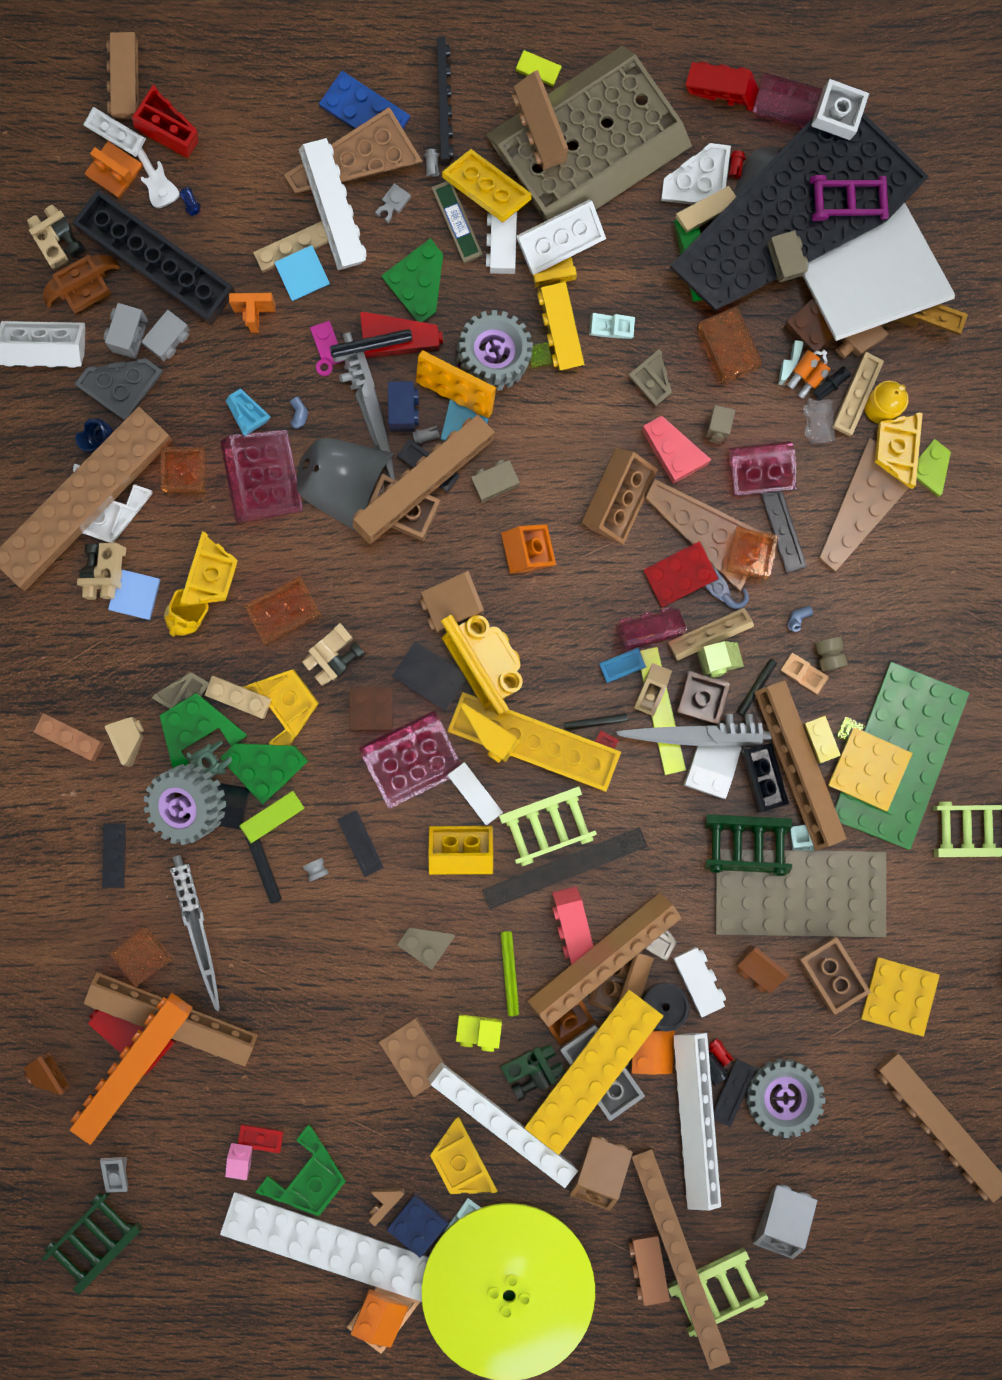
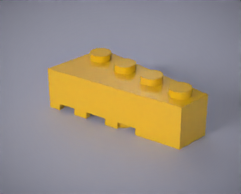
[537,282,584,370]

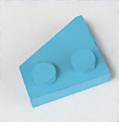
[226,389,271,436]

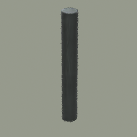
[737,658,777,716]
[564,713,628,731]

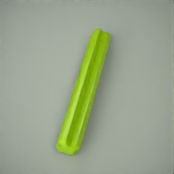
[501,931,519,1016]

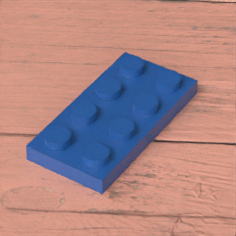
[319,71,411,129]

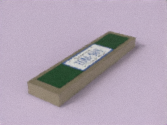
[431,181,483,264]

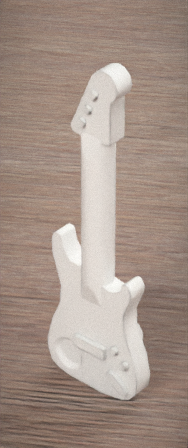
[137,148,180,208]

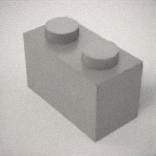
[141,310,190,362]

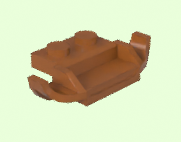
[43,255,120,314]

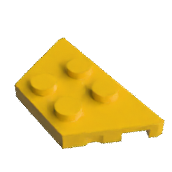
[875,412,923,489]
[180,531,238,606]
[430,1116,498,1194]

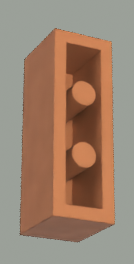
[34,713,104,762]
[628,1232,670,1306]

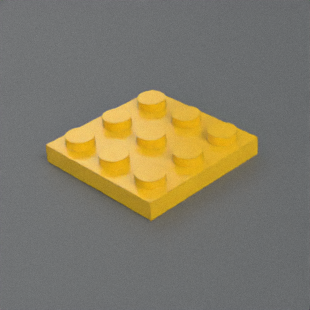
[827,727,913,812]
[860,957,940,1037]

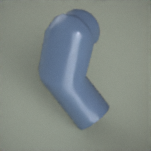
[290,397,308,429]
[788,605,813,632]

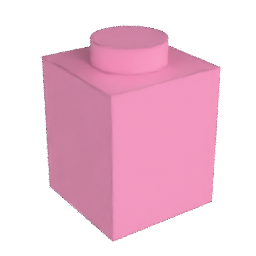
[225,1143,253,1180]

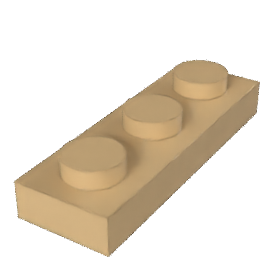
[205,676,272,719]

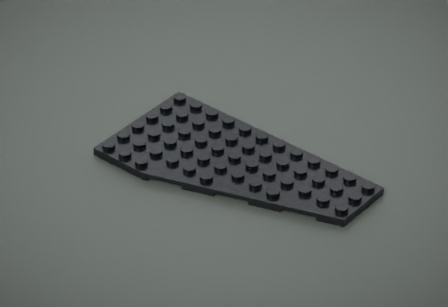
[669,113,929,311]

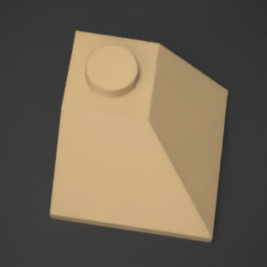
[105,717,144,767]

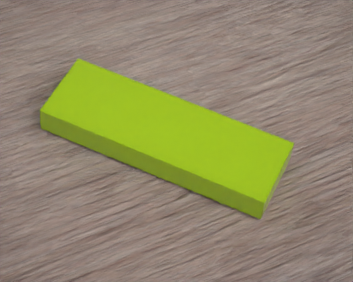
[239,791,305,844]

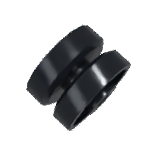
[642,982,690,1032]

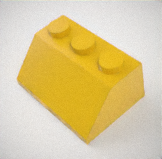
[429,826,493,875]

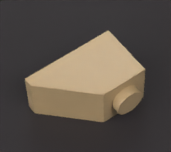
[634,663,672,716]

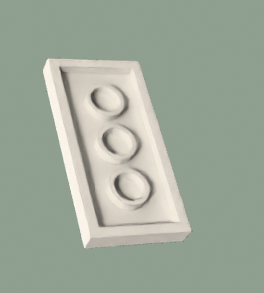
[516,200,606,275]

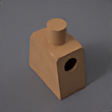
[836,325,888,358]

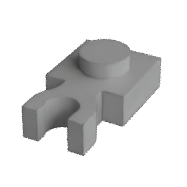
[375,183,411,224]

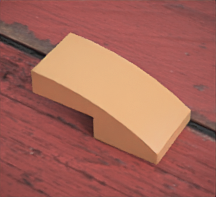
[781,653,829,695]

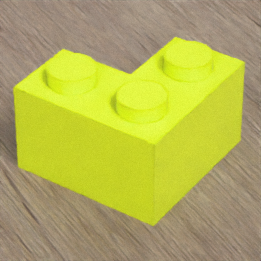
[456,1014,502,1052]

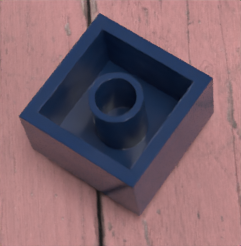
[388,381,419,432]
[387,1193,448,1258]

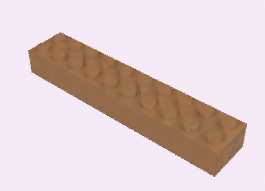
[0,407,173,591]

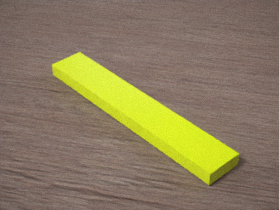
[640,647,686,775]

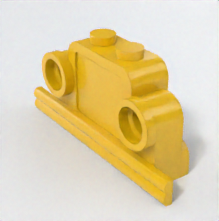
[441,615,523,716]

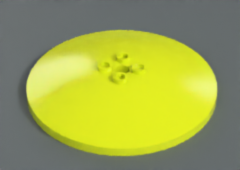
[422,1203,595,1380]

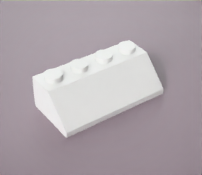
[0,321,85,368]

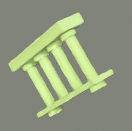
[499,787,597,866]
[933,802,1002,857]
[667,1248,768,1337]

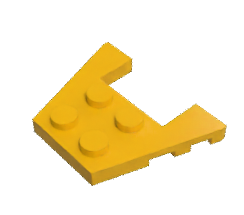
[244,669,319,745]

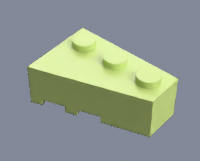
[697,641,744,678]

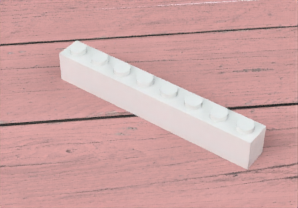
[674,1033,721,1211]
[428,1062,578,1188]

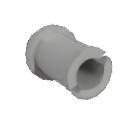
[424,149,440,177]
[412,425,440,445]

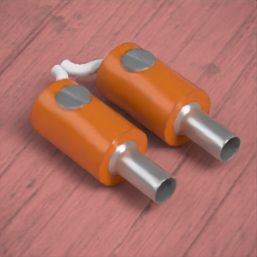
[787,350,830,399]

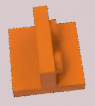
[84,141,143,199]
[229,293,276,333]

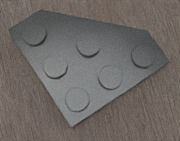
[75,358,163,421]

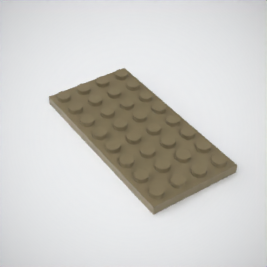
[715,849,886,937]

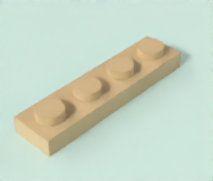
[253,221,329,273]
[832,352,884,436]
[668,608,754,661]

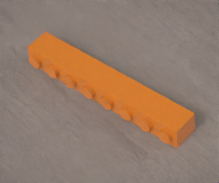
[69,992,193,1145]

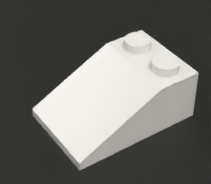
[683,746,742,799]

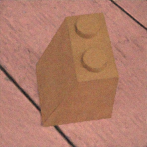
[419,571,484,633]
[569,1136,633,1211]

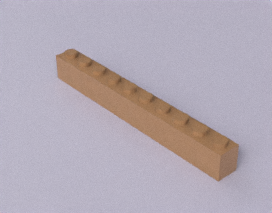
[631,1149,730,1370]

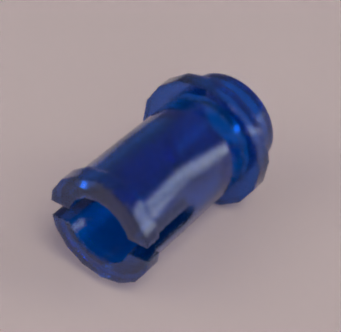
[179,187,201,216]

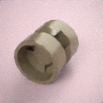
[815,637,849,672]

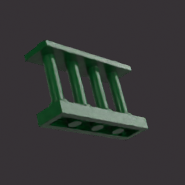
[704,814,792,876]
[42,1193,143,1295]

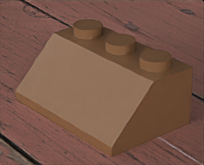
[587,953,654,1012]

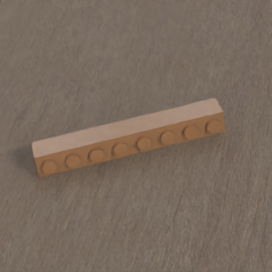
[352,415,495,544]
[754,680,847,851]
[527,893,681,1028]
[84,973,258,1067]
[875,1052,1002,1203]

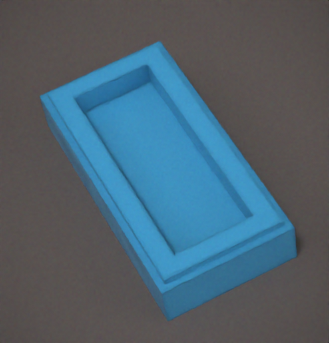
[599,648,647,683]

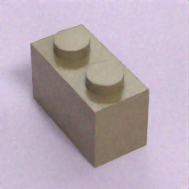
[767,230,809,283]
[705,405,735,444]
[471,460,520,503]

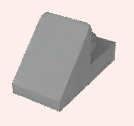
[100,1157,128,1193]

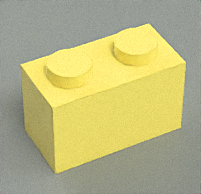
[802,716,841,764]

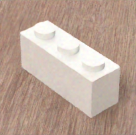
[486,212,517,274]
[673,947,726,1017]

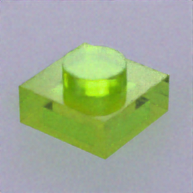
[530,342,552,368]
[836,717,865,741]

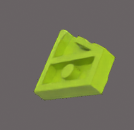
[916,439,951,497]

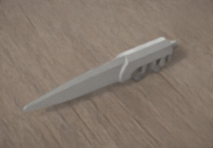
[333,332,395,479]
[617,714,772,746]
[170,855,220,1011]

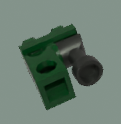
[500,1044,566,1101]

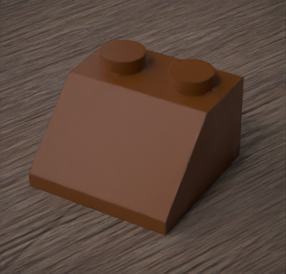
[735,945,790,993]

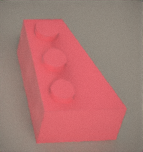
[642,416,711,484]
[552,886,594,965]

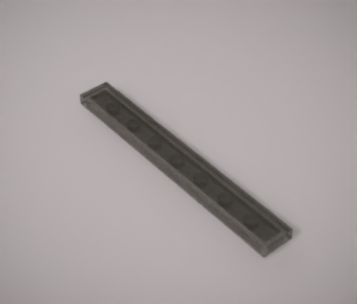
[482,827,648,909]

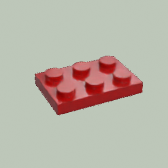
[644,541,719,607]

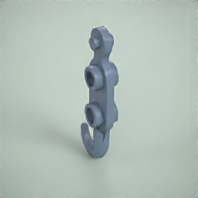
[705,566,749,609]

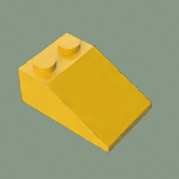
[461,703,519,763]

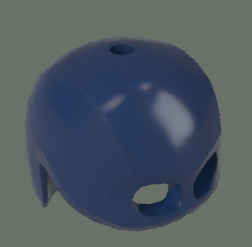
[75,418,113,453]

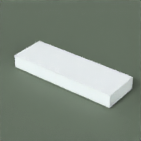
[83,107,146,157]
[448,762,503,825]

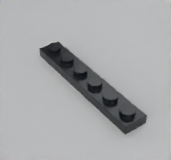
[437,37,454,166]

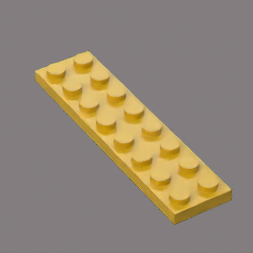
[447,692,621,792]
[524,989,663,1155]

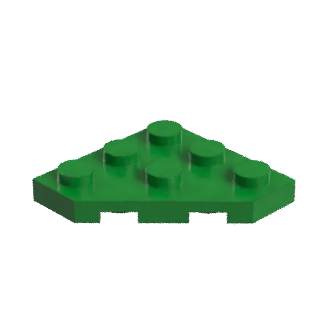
[381,238,443,323]
[220,743,309,805]

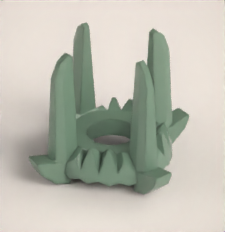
[186,741,232,778]

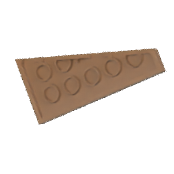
[284,107,423,194]
[819,438,917,572]
[645,479,768,592]

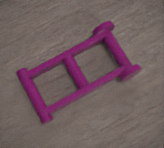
[809,175,889,221]

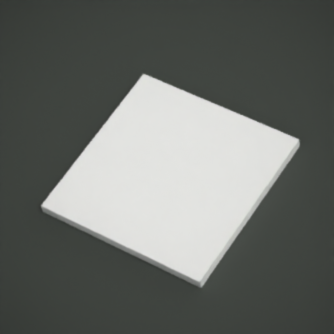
[803,203,955,341]

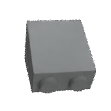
[753,1185,817,1259]

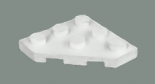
[661,143,731,205]

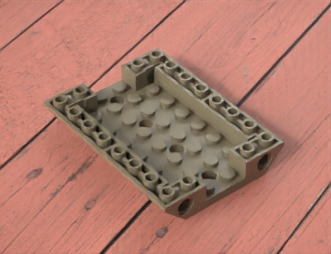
[486,46,692,222]

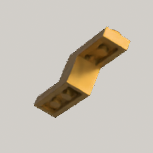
[895,304,968,336]

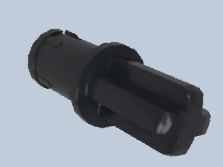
[813,366,851,400]

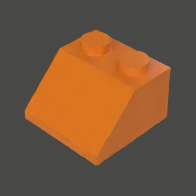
[501,524,556,574]
[630,1029,675,1075]
[351,1289,409,1347]

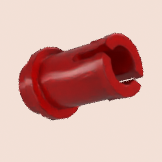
[728,150,746,179]
[708,1038,734,1067]

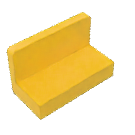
[533,257,577,288]

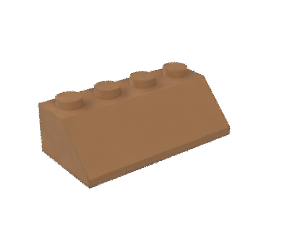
[511,70,568,170]
[582,448,658,545]

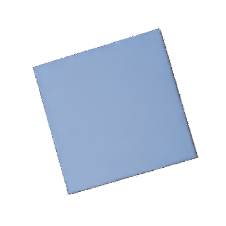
[108,570,161,620]

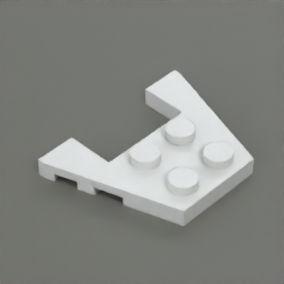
[73,464,153,543]

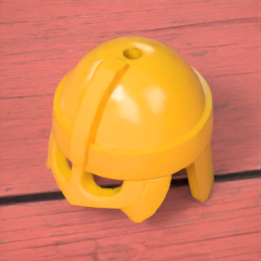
[864,381,908,424]
[164,589,209,637]

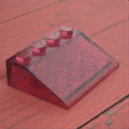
[220,430,303,523]
[359,710,461,809]

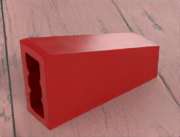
[360,312,443,358]
[87,1009,177,1075]

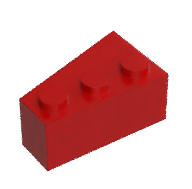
[685,61,759,112]
[132,84,198,158]

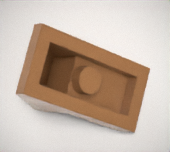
[368,1188,405,1226]

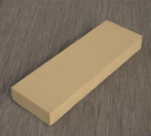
[676,186,736,233]

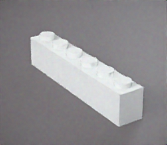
[298,138,366,270]

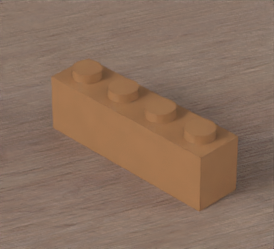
[106,32,139,121]

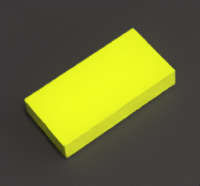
[516,50,562,87]

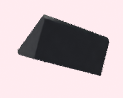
[740,743,789,813]
[181,781,250,830]

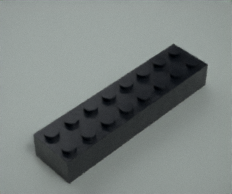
[73,190,236,326]

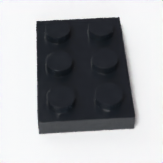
[392,641,466,711]

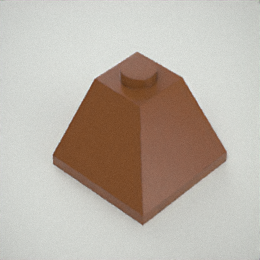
[547,1000,596,1046]
[23,1052,72,1095]

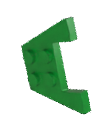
[160,692,247,768]
[256,1124,346,1216]

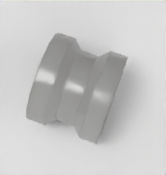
[303,858,329,882]

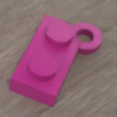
[310,321,344,376]

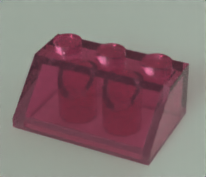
[753,72,823,128]
[729,441,797,496]
[616,607,687,651]

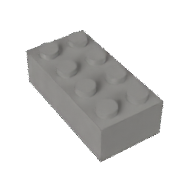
[559,1023,645,1121]

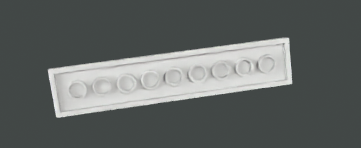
[220,1192,429,1302]

